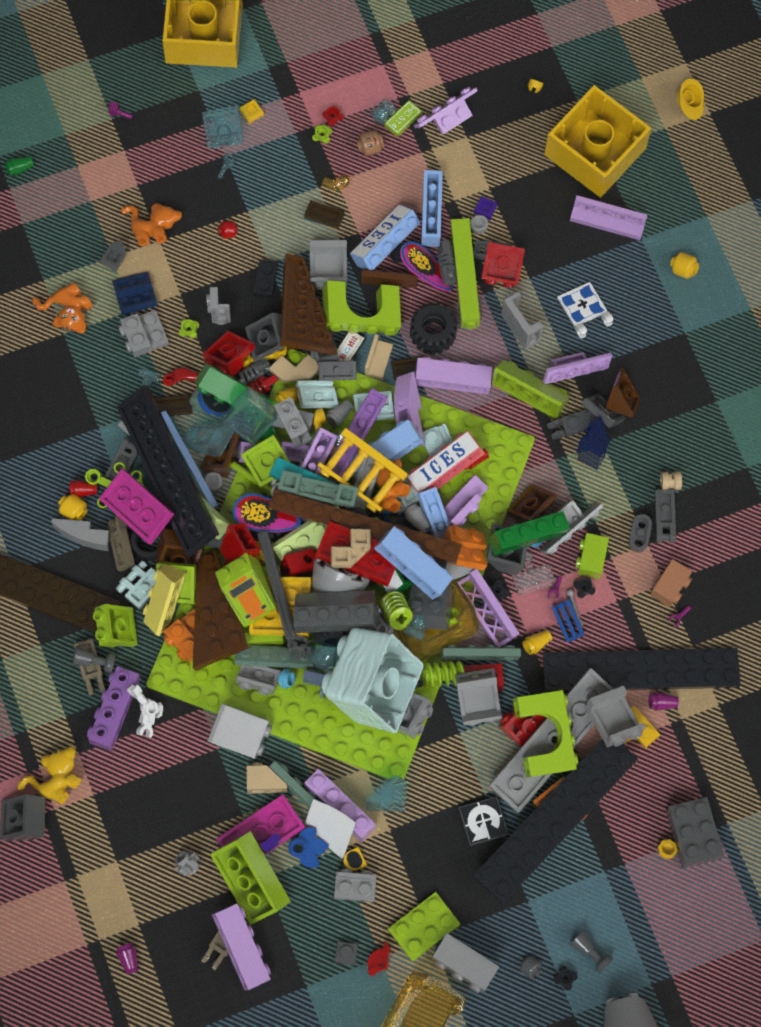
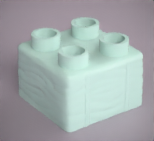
[322,627,423,733]

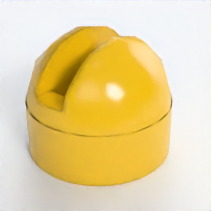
[528,78,544,93]

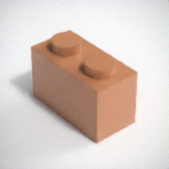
[650,559,692,607]

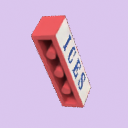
[407,431,485,493]

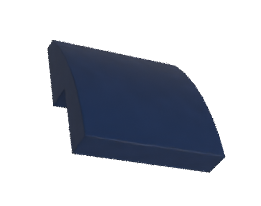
[112,272,158,315]

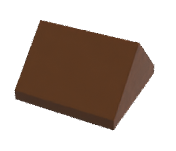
[606,368,641,417]
[200,433,240,478]
[506,484,557,524]

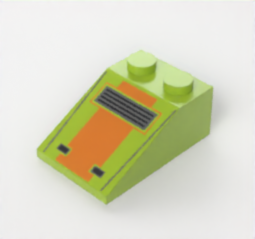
[215,553,277,627]

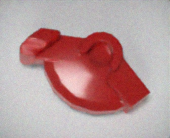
[367,942,391,977]

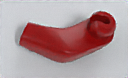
[163,368,199,386]

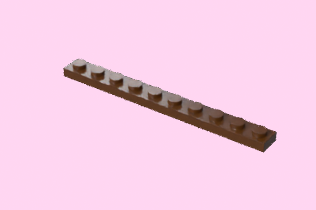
[269,489,462,564]

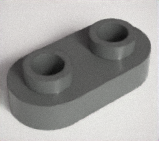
[629,514,652,553]

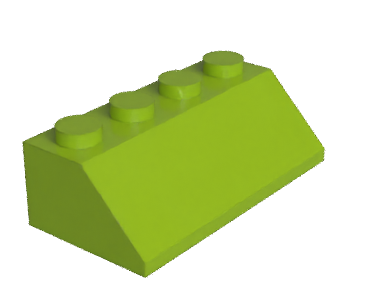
[492,360,570,420]
[210,831,291,925]

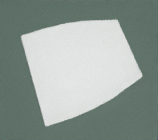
[305,799,356,859]

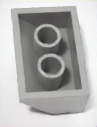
[432,933,499,993]

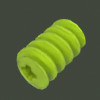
[380,591,413,630]
[422,661,465,687]

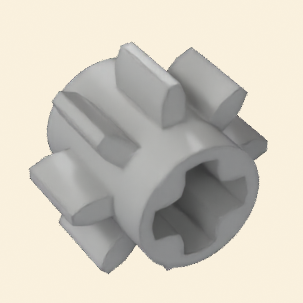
[174,850,200,876]

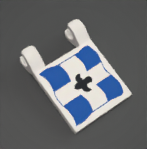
[557,282,613,338]

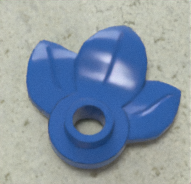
[288,828,329,868]

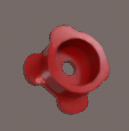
[322,106,344,126]

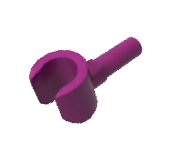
[108,102,133,119]
[547,576,562,602]
[669,606,691,627]

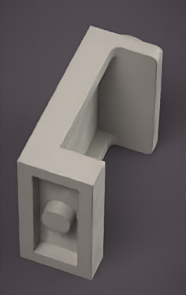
[310,240,347,290]
[501,292,544,350]
[274,397,312,449]
[455,668,502,726]
[585,686,646,747]

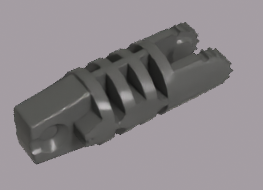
[437,240,456,285]
[232,359,270,385]

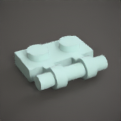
[115,560,156,610]

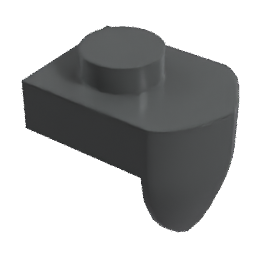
[100,241,126,272]

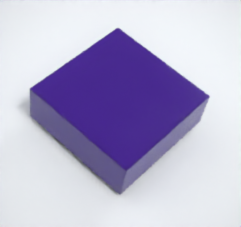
[474,196,498,220]
[260,833,281,854]

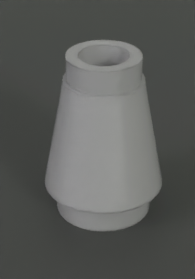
[326,400,353,427]
[404,504,430,533]

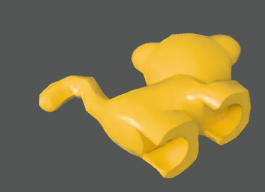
[17,746,82,804]

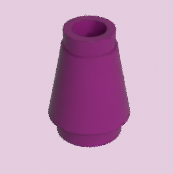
[648,692,679,711]
[116,943,138,975]

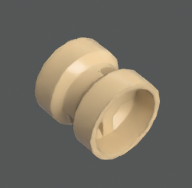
[660,471,682,490]

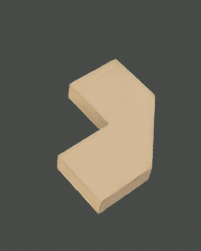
[269,355,318,383]
[331,529,371,568]

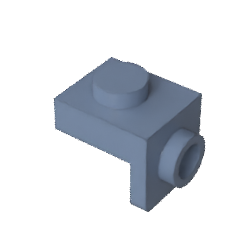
[303,669,325,698]

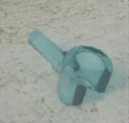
[217,153,234,179]

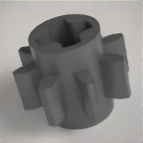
[287,635,312,659]

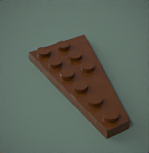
[280,254,337,355]
[193,550,249,671]

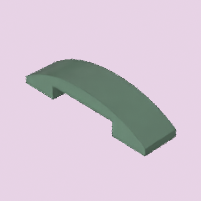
[278,470,359,507]

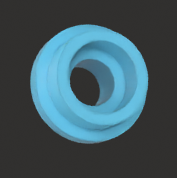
[278,669,295,689]

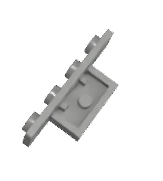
[539,500,604,554]

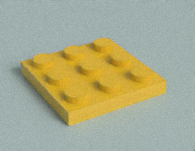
[249,577,312,636]

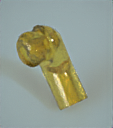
[322,175,350,191]

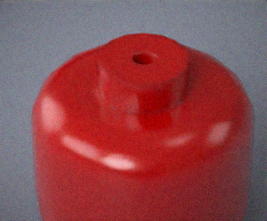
[218,221,237,239]

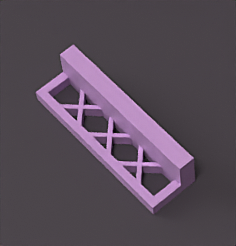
[570,195,647,240]
[455,569,520,648]

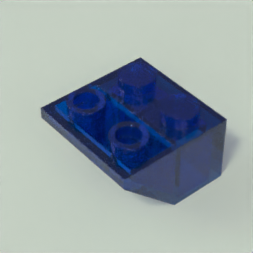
[576,416,610,470]

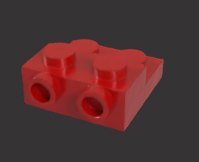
[481,242,525,288]
[202,331,255,377]
[498,706,547,748]

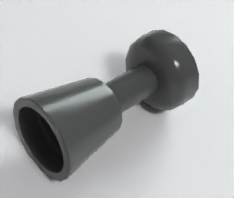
[72,646,115,674]
[570,930,613,974]

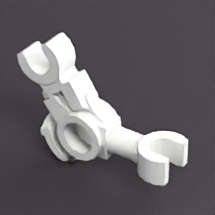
[126,684,163,738]

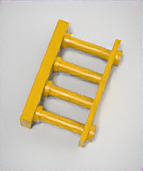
[318,428,408,513]

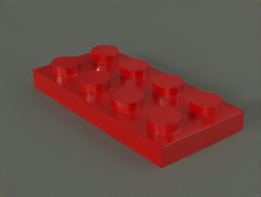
[315,521,396,587]

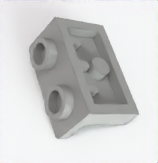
[334,869,377,902]

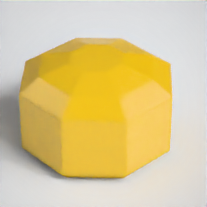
[657,839,678,860]

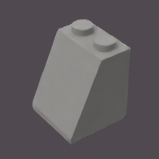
[208,704,272,759]

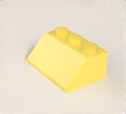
[143,564,186,636]

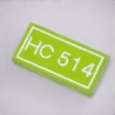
[384,100,422,137]

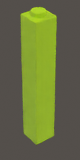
[450,218,480,330]

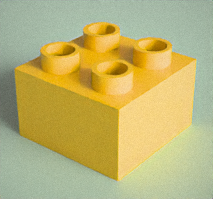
[163,0,243,68]
[544,85,651,198]

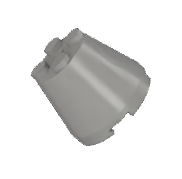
[311,558,370,593]
[604,993,658,1027]

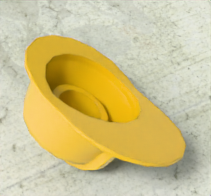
[676,79,704,120]

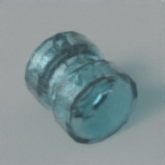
[371,99,396,125]

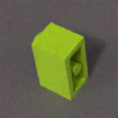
[575,533,609,579]

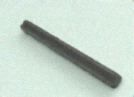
[258,531,297,641]

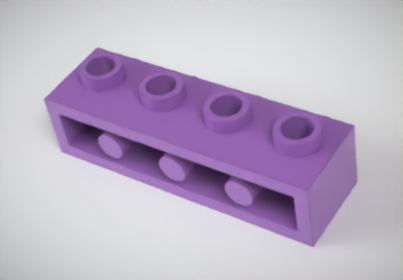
[87,667,141,751]

